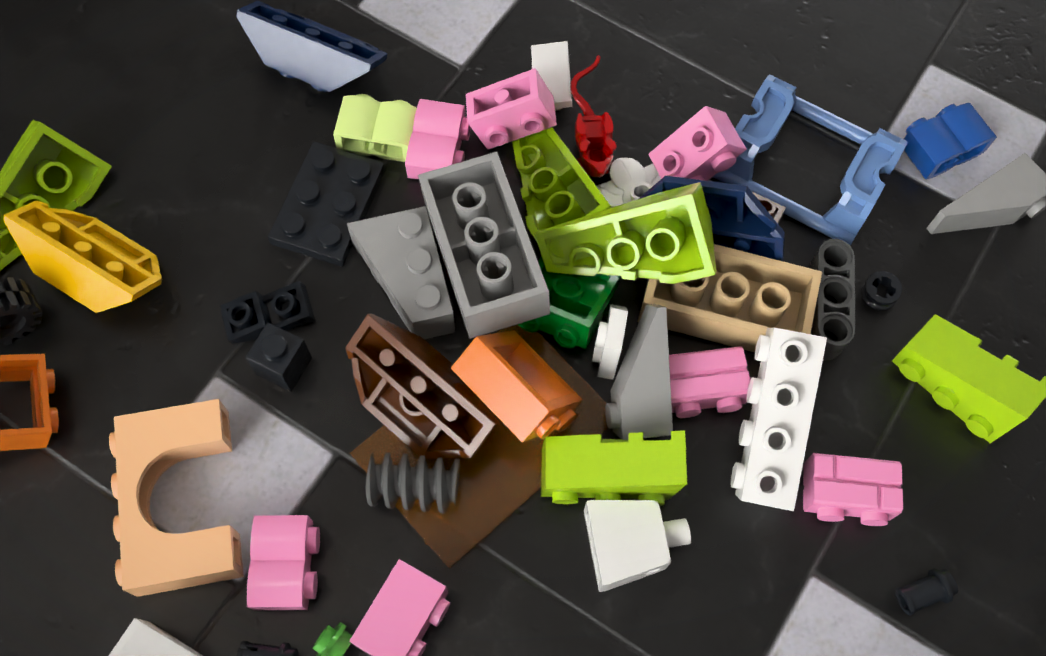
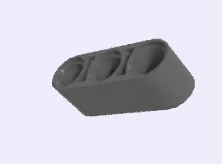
[809,239,855,361]

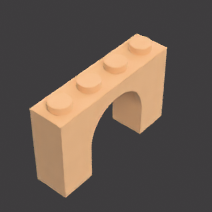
[109,399,244,597]

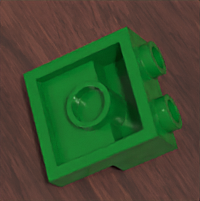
[518,256,621,349]

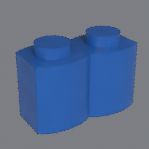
[904,103,997,180]

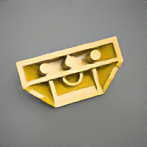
[4,200,162,313]

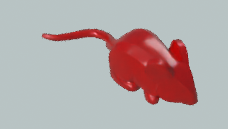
[570,55,616,178]

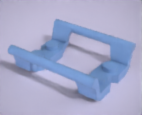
[713,74,908,245]

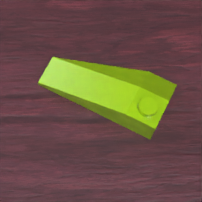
[0,120,112,271]
[512,127,612,241]
[535,182,716,284]

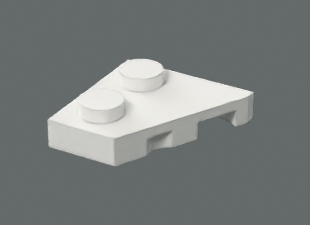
[592,304,628,380]

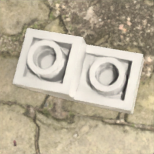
[531,41,572,111]

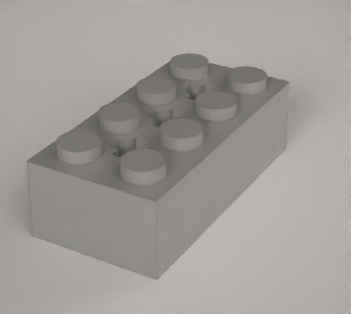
[418,152,550,339]

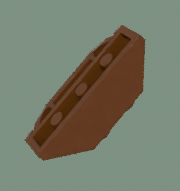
[345,314,498,459]

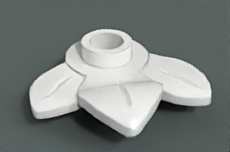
[596,157,661,207]

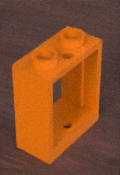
[451,330,583,443]
[0,354,59,451]

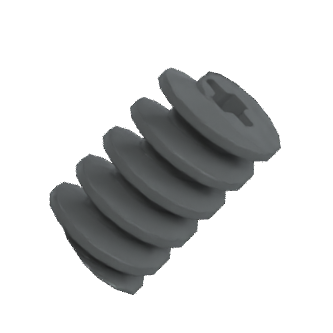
[365,452,460,514]

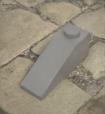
[926,153,1046,234]
[605,304,673,440]

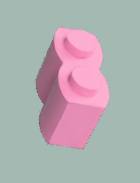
[405,99,471,179]
[247,515,320,610]

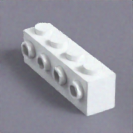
[731,328,827,511]

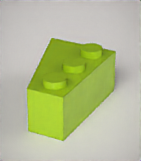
[892,314,1046,443]
[541,430,687,506]

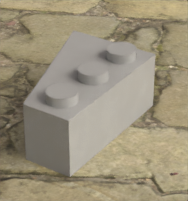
[347,206,455,339]

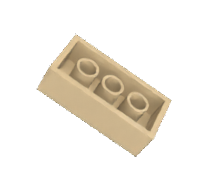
[637,244,822,352]

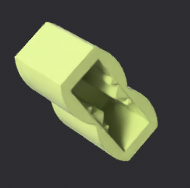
[333,94,417,162]

